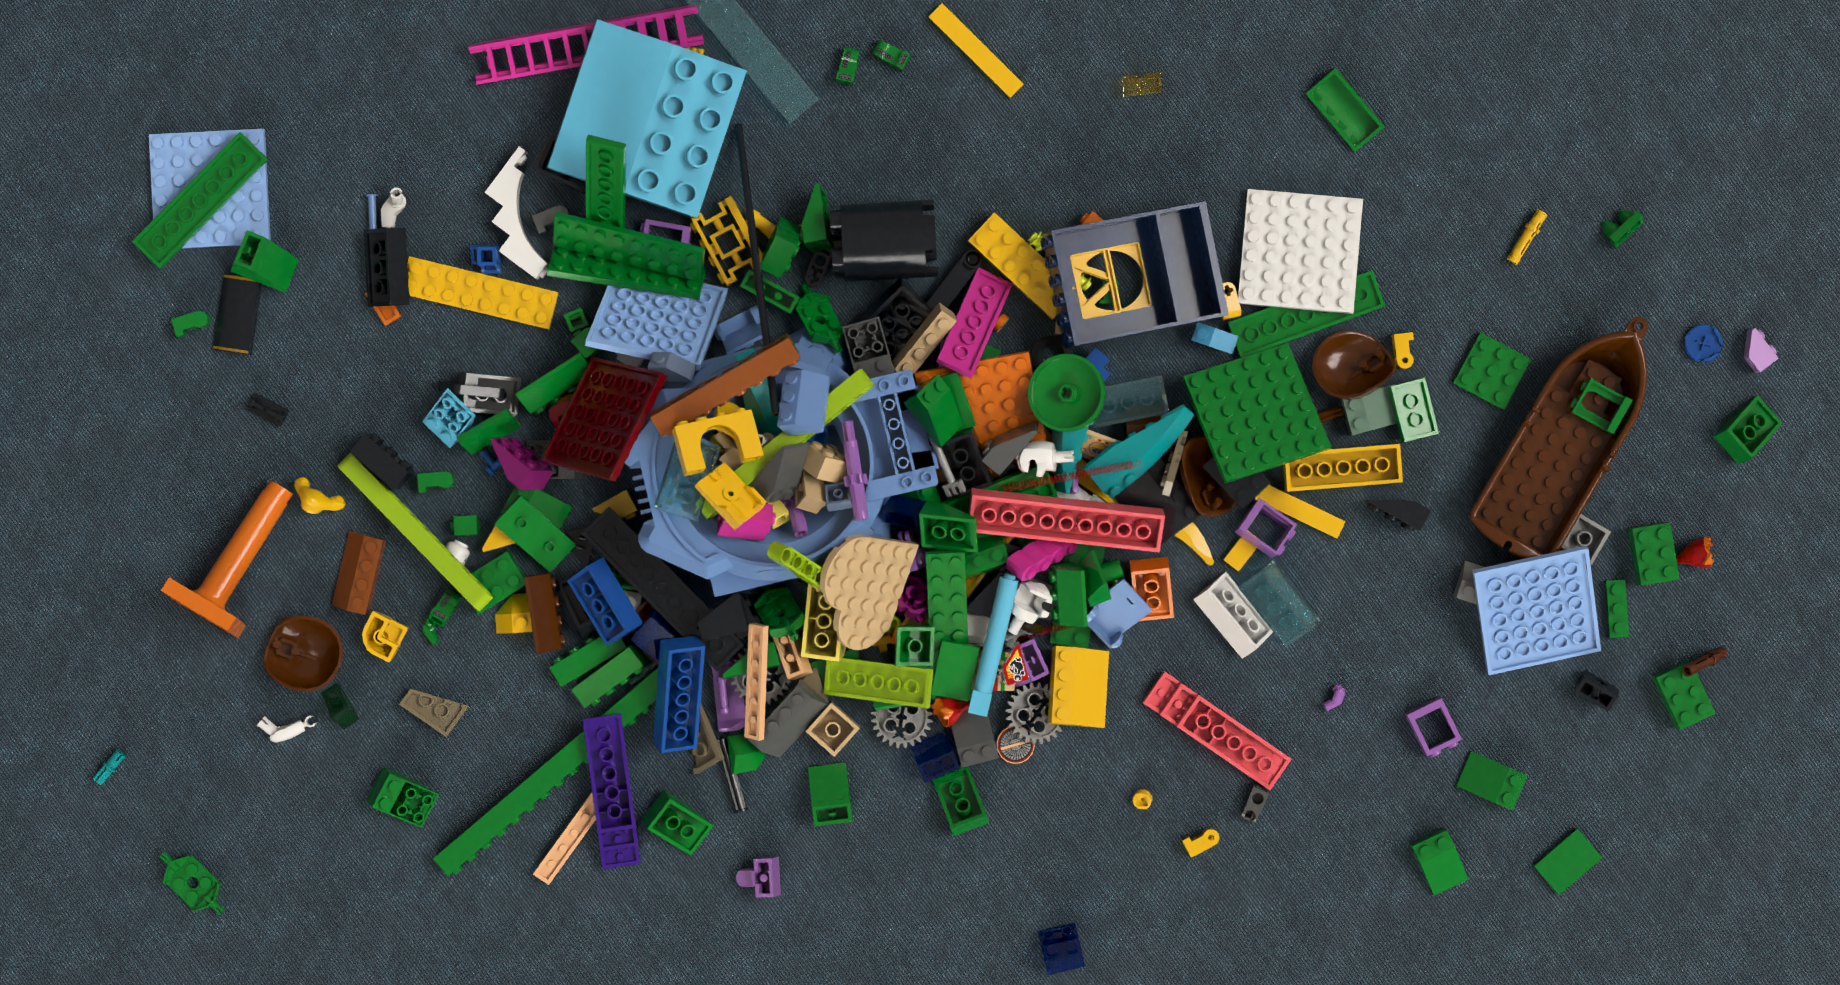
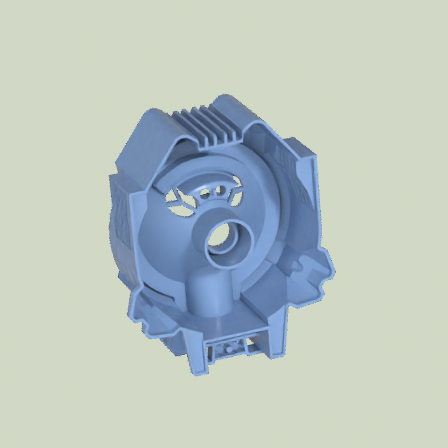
[625,327,939,597]

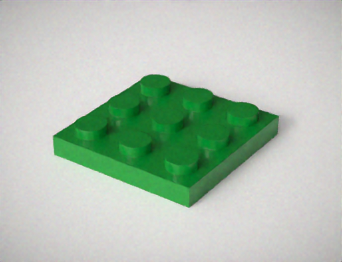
[1452,332,1531,410]

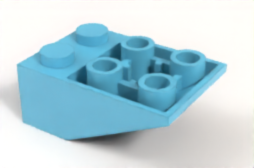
[422,388,476,448]

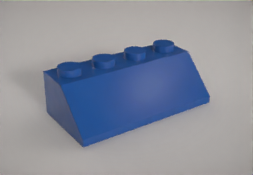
[567,558,643,646]

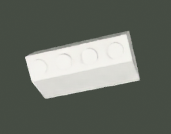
[1193,572,1274,659]

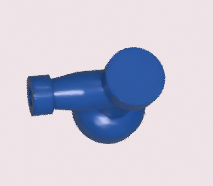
[480,450,502,476]

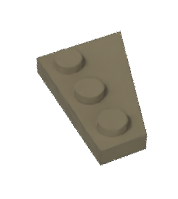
[1160,431,1188,497]
[399,689,469,738]

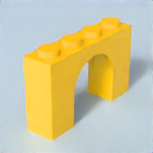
[672,408,764,476]

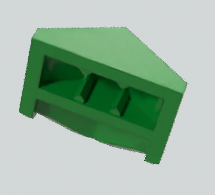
[727,733,766,774]

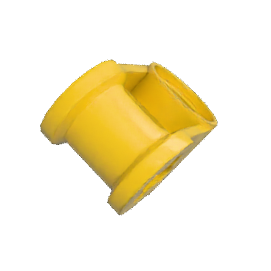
[1220,282,1241,321]

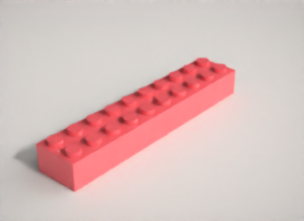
[968,488,1165,552]

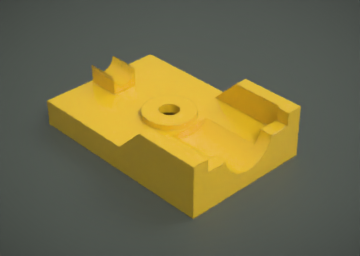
[695,462,767,530]

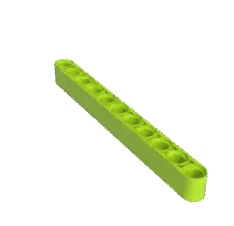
[695,369,874,520]
[337,452,494,611]
[767,542,901,634]

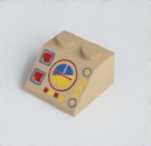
[1080,430,1122,460]

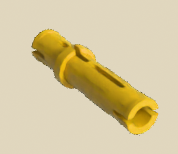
[1507,209,1548,265]

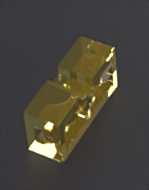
[1122,72,1162,97]

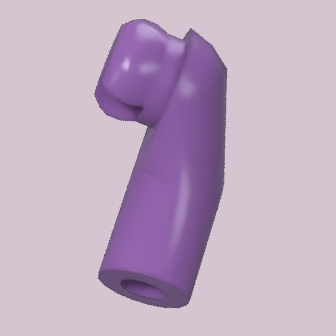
[1323,684,1346,711]

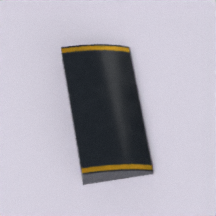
[213,274,262,355]

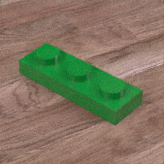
[1605,579,1629,638]

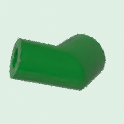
[422,617,440,646]

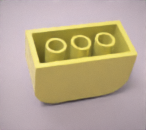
[801,584,846,662]

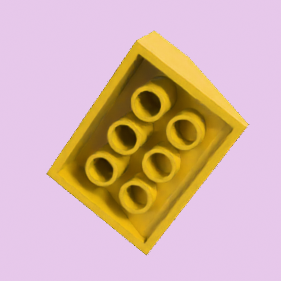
[1048,646,1109,728]

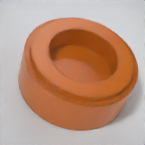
[993,314,1009,333]

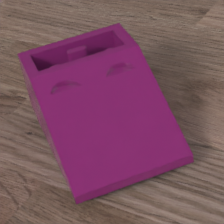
[491,437,554,490]

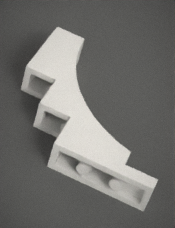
[485,146,549,280]

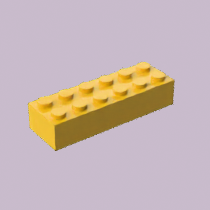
[968,212,1058,320]
[1283,444,1403,492]

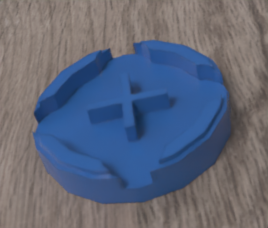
[1683,324,1723,363]

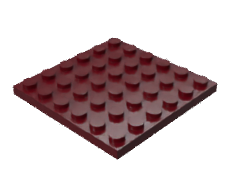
[541,357,667,482]

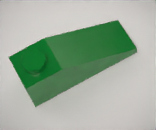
[723,640,780,680]

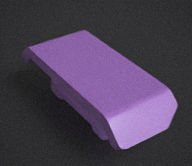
[711,656,745,732]

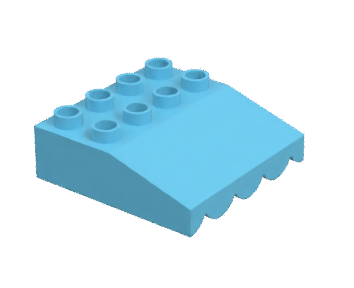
[546,19,747,218]

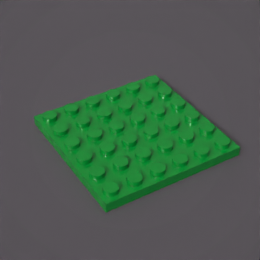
[1182,343,1331,484]

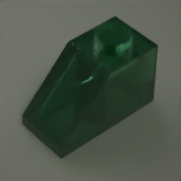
[322,682,359,730]

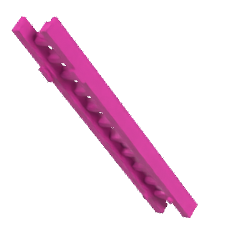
[468,4,704,85]

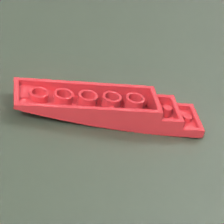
[1142,671,1292,790]

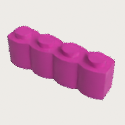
[1006,539,1078,581]

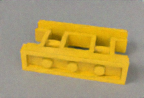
[690,196,763,286]

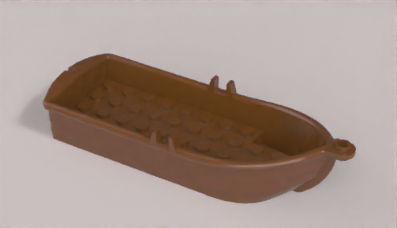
[1469,316,1648,559]

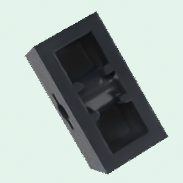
[1574,669,1619,712]

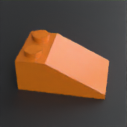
[1130,557,1174,621]

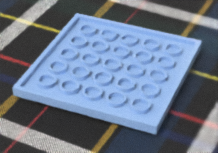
[149,129,271,249]
[585,283,728,371]
[1472,545,1601,675]

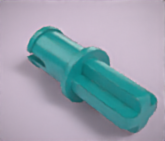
[93,749,126,785]

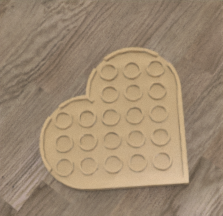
[820,534,919,650]

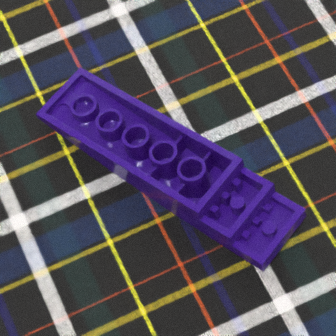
[583,713,641,869]

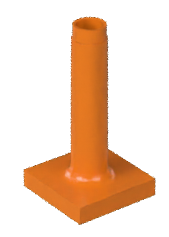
[161,480,293,638]

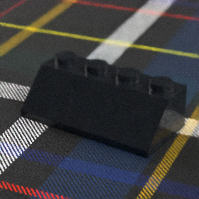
[364,228,410,307]

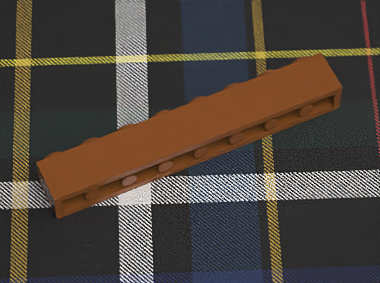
[650,333,801,437]

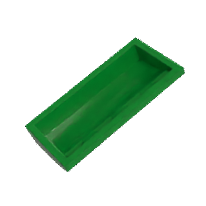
[1306,68,1385,152]

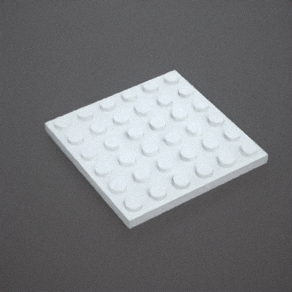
[1238,189,1363,314]

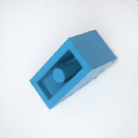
[1192,322,1239,354]

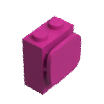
[717,502,776,541]

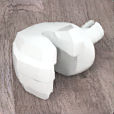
[1016,440,1074,477]
[1007,581,1053,635]

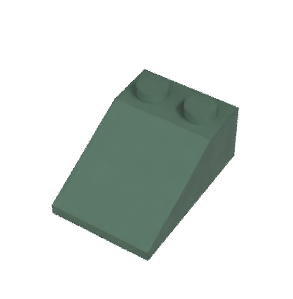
[1340,384,1397,436]

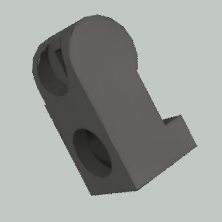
[532,205,570,235]
[1240,783,1269,823]

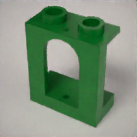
[1570,378,1633,434]

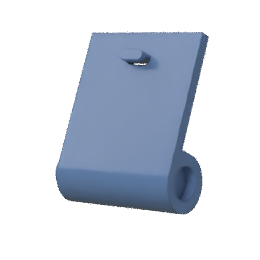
[714,305,762,355]
[1087,578,1153,649]

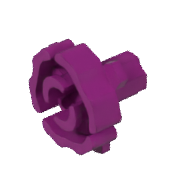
[895,576,928,623]

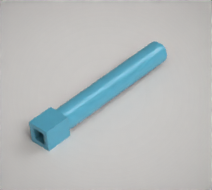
[968,573,1019,717]

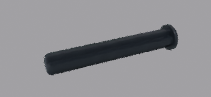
[717,737,749,813]

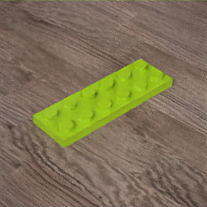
[824,657,933,708]

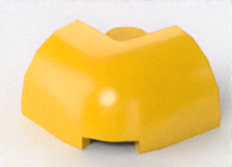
[362,611,409,663]

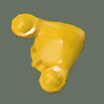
[294,477,345,514]

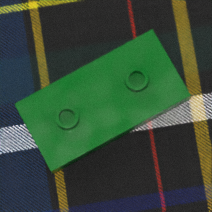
[493,495,576,573]

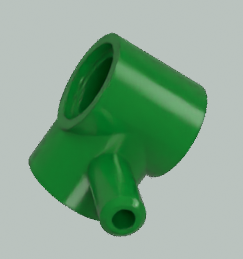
[1100,559,1124,586]

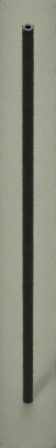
[735,123,779,416]

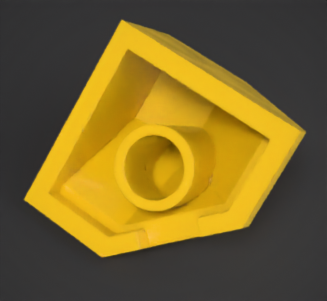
[495,593,533,634]

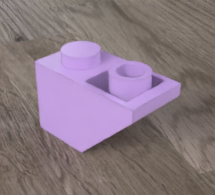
[1744,328,1779,373]

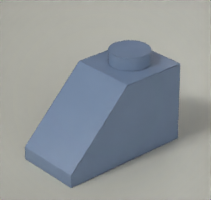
[648,352,696,382]

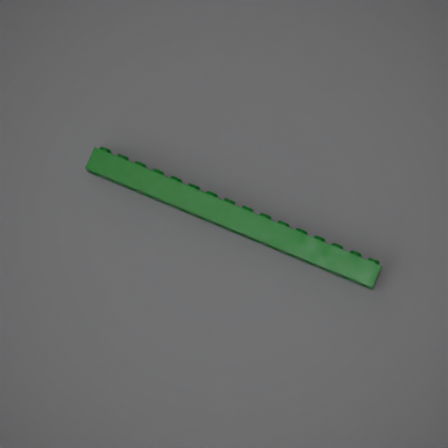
[433,668,658,876]

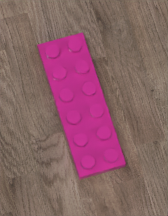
[936,268,1013,379]

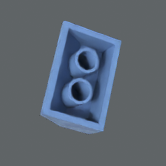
[777,370,831,436]

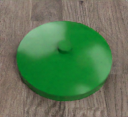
[1028,354,1106,432]

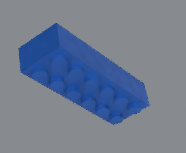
[653,635,705,753]

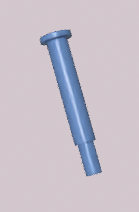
[366,194,378,229]

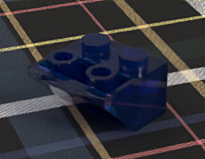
[882,495,927,531]
[631,608,682,664]
[911,731,960,783]
[1038,923,1085,975]

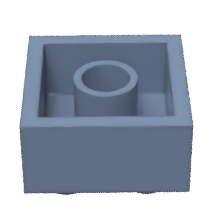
[825,482,852,512]

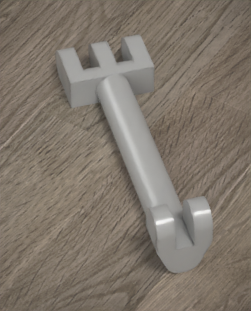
[928,435,966,497]

